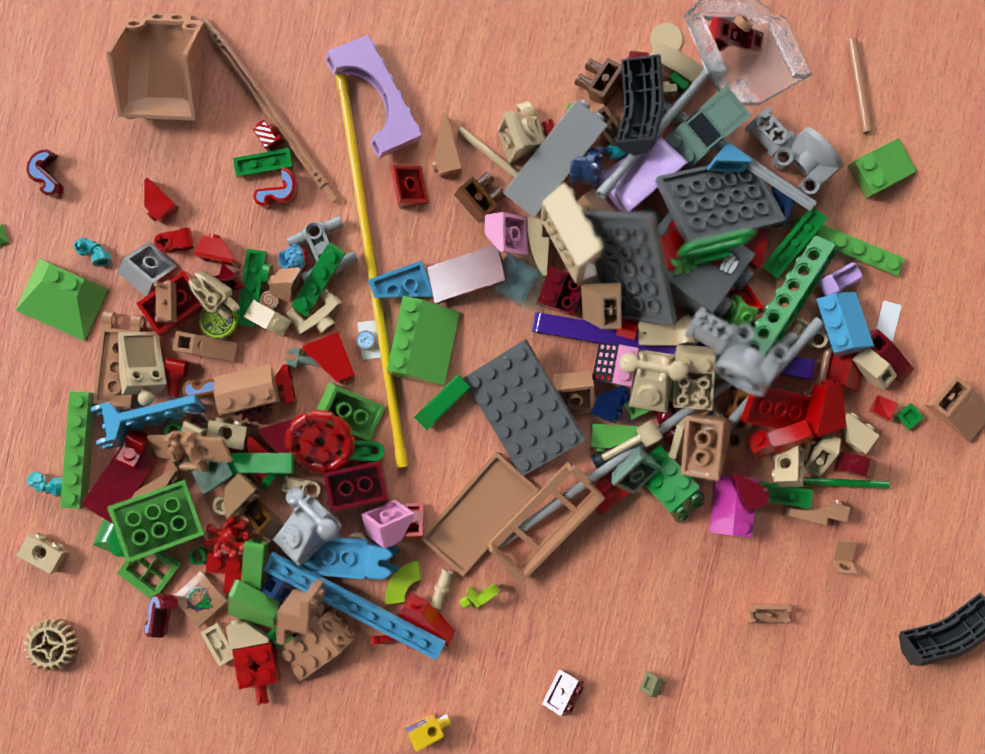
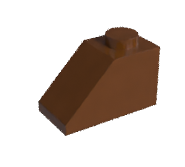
[243,499,284,542]

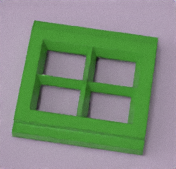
[117,551,182,599]

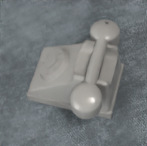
[273,487,343,567]

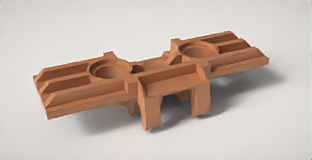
[147,431,233,473]

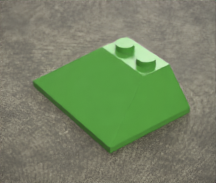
[16,258,110,341]

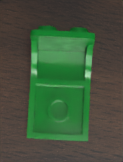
[644,444,706,523]

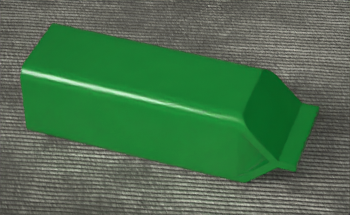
[414,374,471,430]

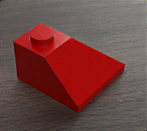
[194,234,241,267]

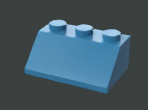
[817,292,874,358]

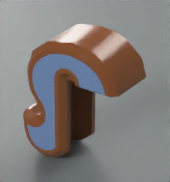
[182,378,218,411]

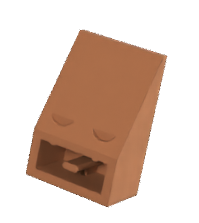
[924,375,985,442]

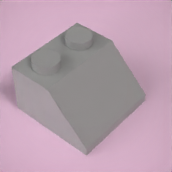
[118,242,178,297]

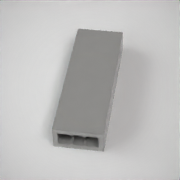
[503,99,607,217]

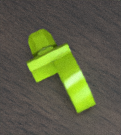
[460,583,501,609]

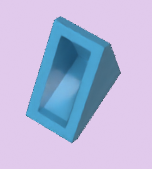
[707,142,751,173]

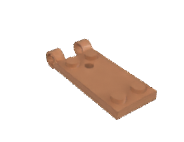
[92,311,145,408]

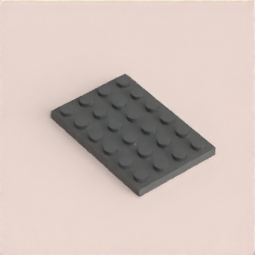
[655,156,786,245]
[584,211,677,325]
[463,339,587,476]

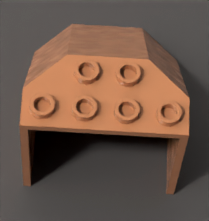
[107,12,204,122]

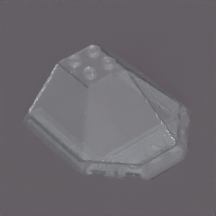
[684,0,812,106]

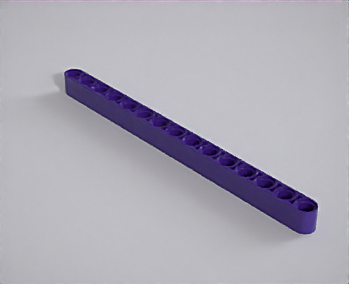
[532,312,816,380]

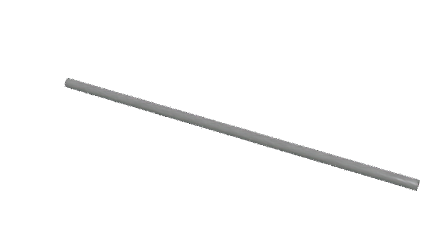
[498,332,797,549]

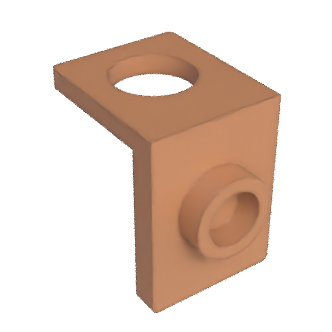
[832,539,857,575]

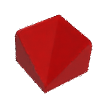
[868,395,898,421]

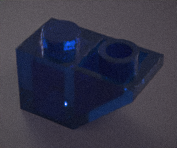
[590,385,630,424]

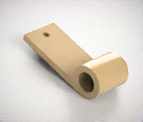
[638,316,698,346]

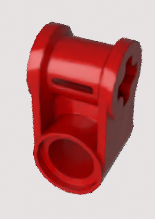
[154,227,194,253]

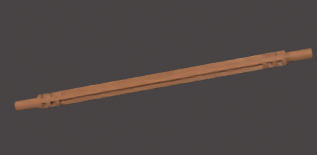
[200,16,339,203]

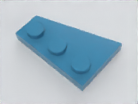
[367,260,433,298]

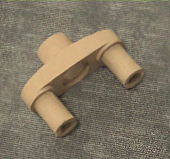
[286,286,342,336]

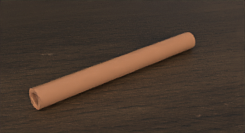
[847,38,872,133]

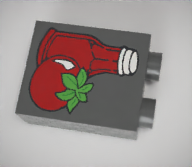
[658,211,755,319]

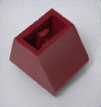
[536,266,582,316]

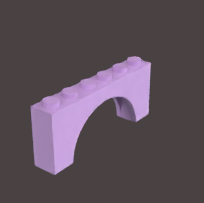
[325,35,422,159]

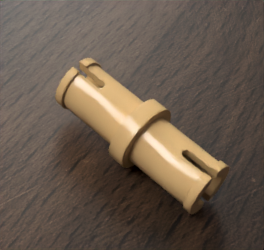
[430,569,453,609]

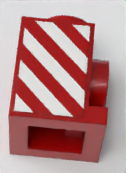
[253,120,284,152]

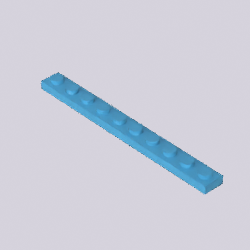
[264,552,446,660]

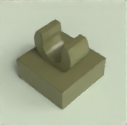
[640,671,666,698]

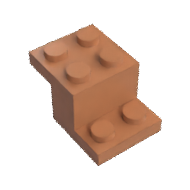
[276,579,325,645]

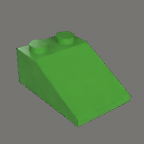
[848,138,917,198]
[316,381,386,441]

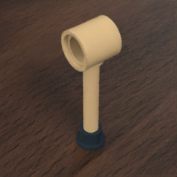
[591,420,663,469]

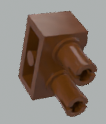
[575,58,623,107]
[454,172,506,223]

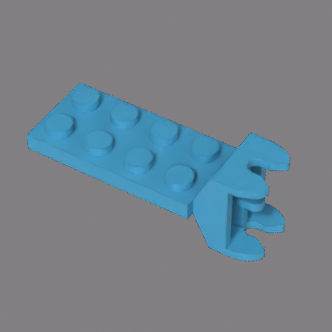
[91,395,206,449]
[290,537,400,579]

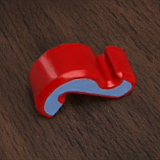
[253,168,298,208]

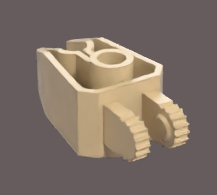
[189,271,239,320]

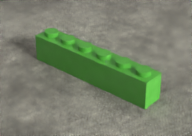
[60,391,95,509]

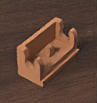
[155,281,177,323]
[747,603,791,623]

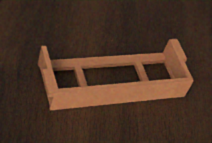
[487,462,605,584]

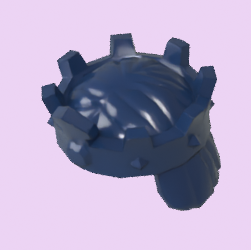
[570,147,607,186]

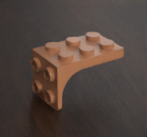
[277,607,357,681]

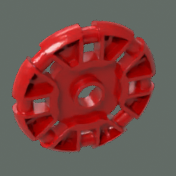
[285,410,355,474]

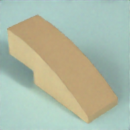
[650,40,704,84]
[527,217,549,278]

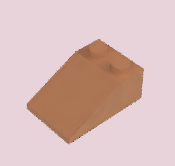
[681,414,732,481]

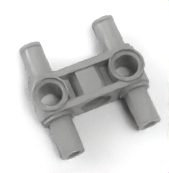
[286,216,358,282]

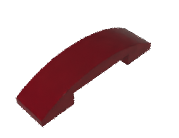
[715,18,764,52]

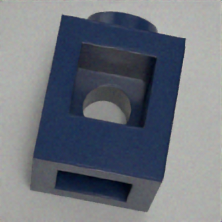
[260,574,296,604]

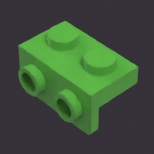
[720,295,758,339]

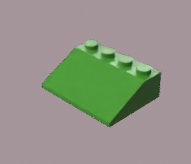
[387,296,460,386]
[108,480,205,564]

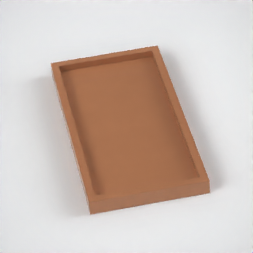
[420,452,539,576]

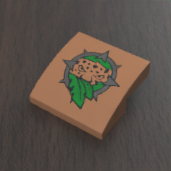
[174,571,228,627]

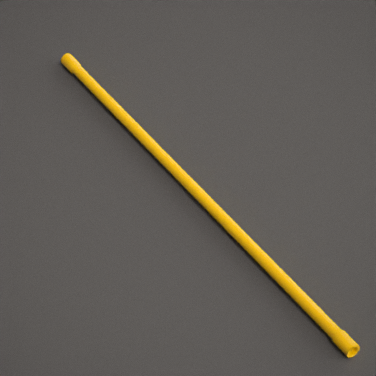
[335,74,408,468]

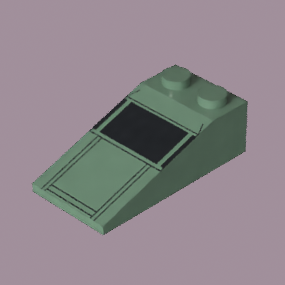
[664,85,752,168]

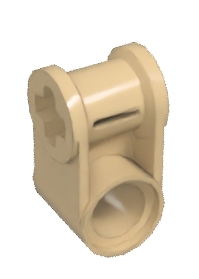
[789,318,828,349]

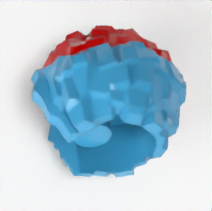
[278,244,309,273]

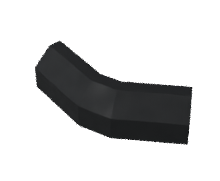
[616,54,664,155]
[899,593,985,667]

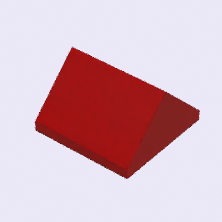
[390,165,428,209]
[826,351,863,392]

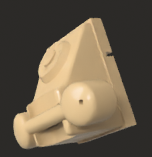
[497,101,545,164]
[619,349,688,413]

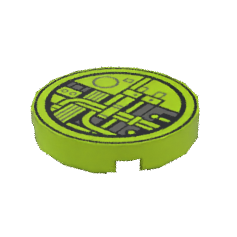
[199,304,238,339]

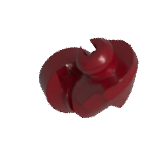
[656,404,677,445]

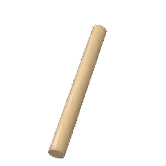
[457,126,519,178]

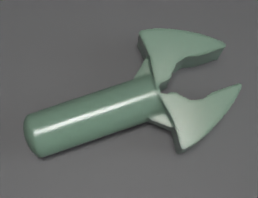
[285,348,320,369]

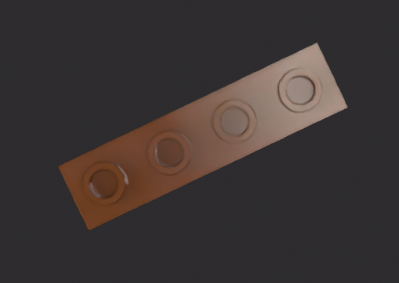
[725,386,753,463]

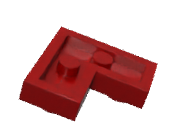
[206,552,243,593]

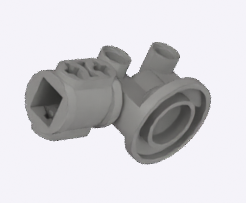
[745,106,844,197]
[685,307,790,396]

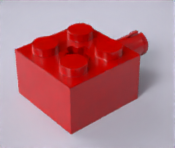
[232,640,281,705]

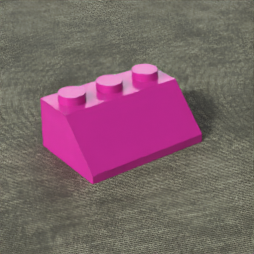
[709,475,758,538]

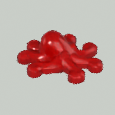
[203,516,250,559]

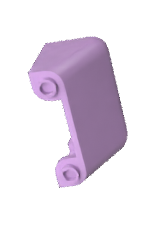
[597,136,688,213]

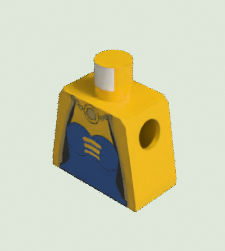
[405,714,451,752]

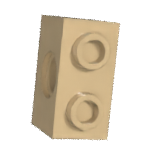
[206,417,251,450]
[772,445,804,487]
[16,533,68,574]

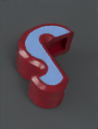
[26,149,64,198]
[144,594,179,638]

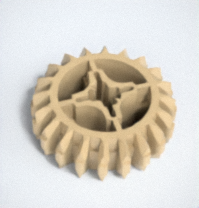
[23,619,78,672]

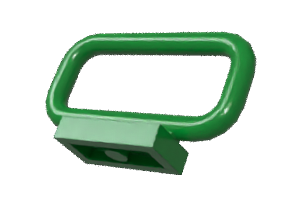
[677,228,756,266]

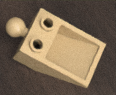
[118,332,166,406]

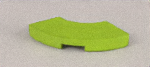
[385,560,421,605]

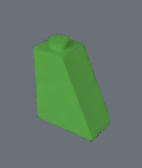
[241,538,271,590]
[228,580,280,628]

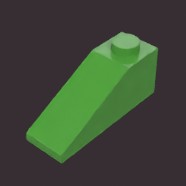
[590,424,640,452]

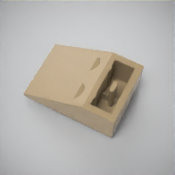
[673,345,716,410]

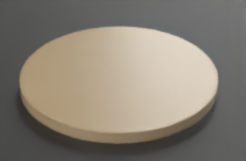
[650,23,683,51]

